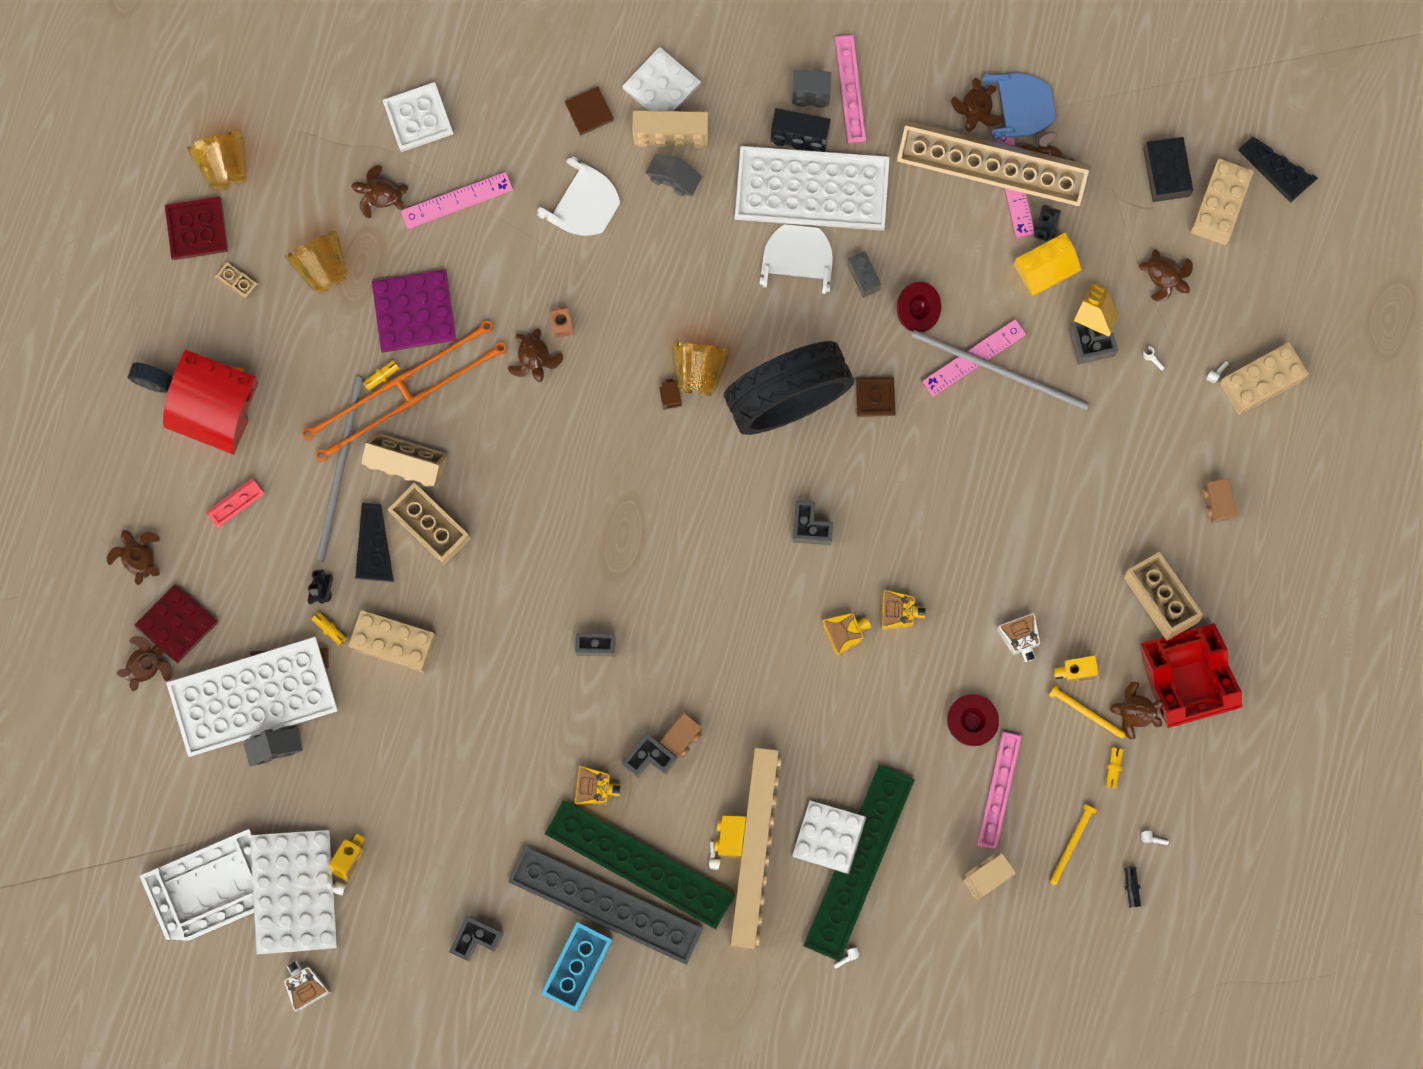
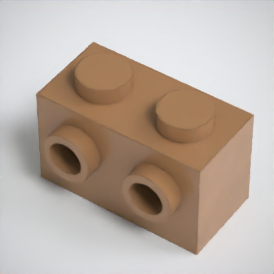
[1202,478,1238,523]
[659,713,703,760]

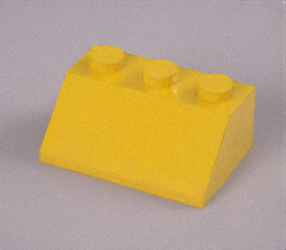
[1014,233,1082,297]
[1074,283,1119,336]

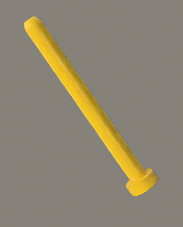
[1048,684,1126,739]
[1050,804,1097,885]

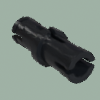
[1124,867,1142,908]

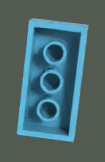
[541,922,613,1012]

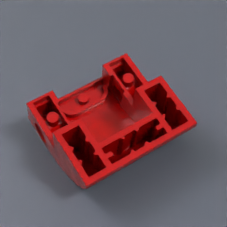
[163,349,259,455]
[1140,623,1243,728]

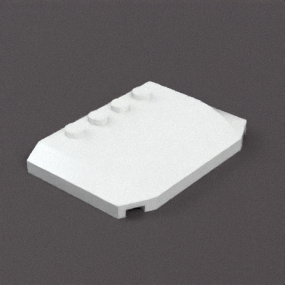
[140,829,254,941]

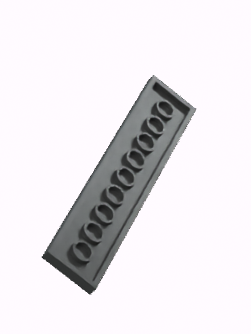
[508,846,703,965]

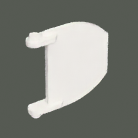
[537,156,620,236]
[760,224,833,294]

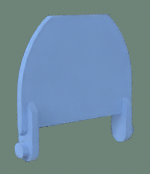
[982,73,1056,140]

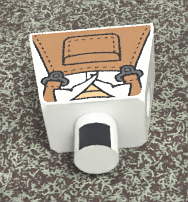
[997,613,1040,663]
[284,961,330,1012]

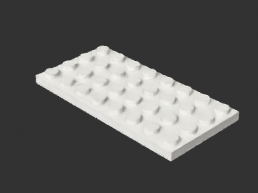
[735,146,890,231]
[167,637,338,757]

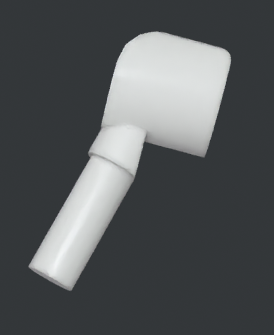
[1143,346,1165,371]
[1206,361,1229,383]
[1141,831,1169,845]
[709,842,721,870]
[327,881,347,896]
[834,948,859,968]

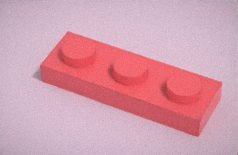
[206,478,264,528]

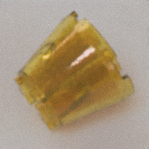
[187,130,247,191]
[285,230,348,294]
[672,341,730,396]

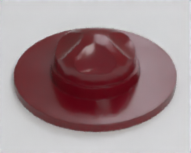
[896,282,941,333]
[947,694,999,747]

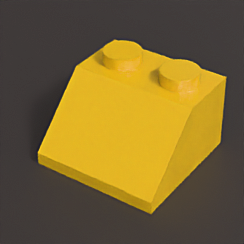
[714,816,746,859]

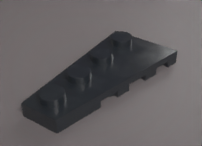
[1238,137,1318,203]
[355,503,394,582]

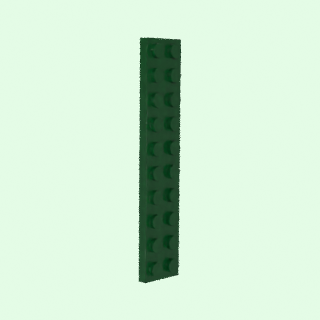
[803,765,915,962]
[545,800,735,930]

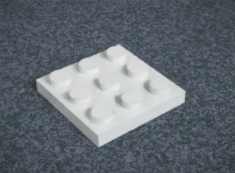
[622,47,701,111]
[382,82,453,152]
[792,801,866,874]

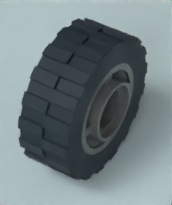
[128,362,173,393]

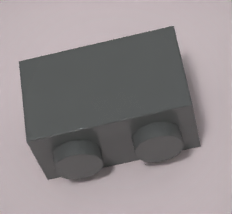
[847,251,881,298]
[575,633,616,657]

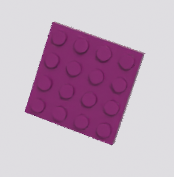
[372,269,457,353]

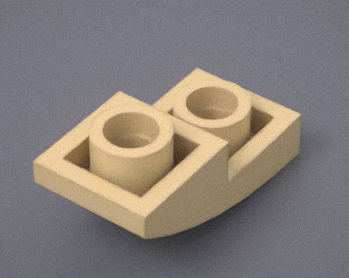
[215,262,257,299]

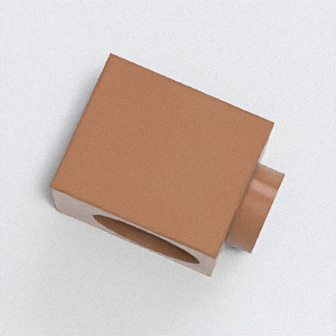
[550,307,573,338]

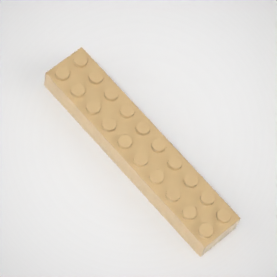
[897,121,1091,206]
[731,748,782,950]

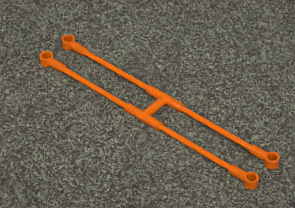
[302,321,506,462]

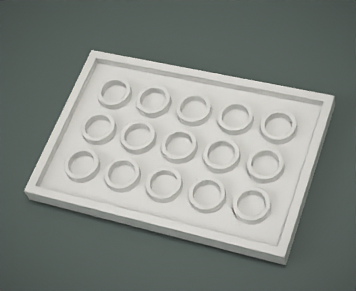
[250,830,337,955]

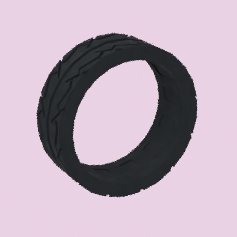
[724,341,855,435]

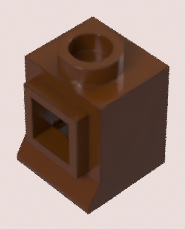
[659,379,682,410]

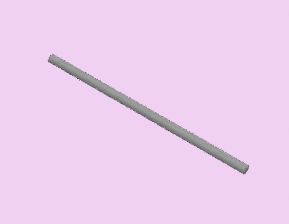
[911,330,1089,410]
[316,377,363,562]

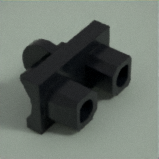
[1034,205,1062,242]
[307,569,333,604]

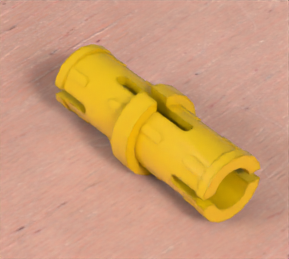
[363,359,400,391]
[312,612,347,647]
[1105,748,1124,789]

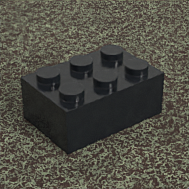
[771,108,831,152]
[1143,137,1193,202]

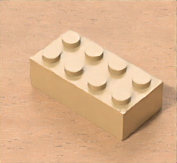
[632,111,709,148]
[1190,158,1254,245]
[1220,342,1309,415]
[361,432,449,486]
[387,483,471,566]
[1124,552,1203,641]
[348,610,437,673]
[963,853,1016,900]

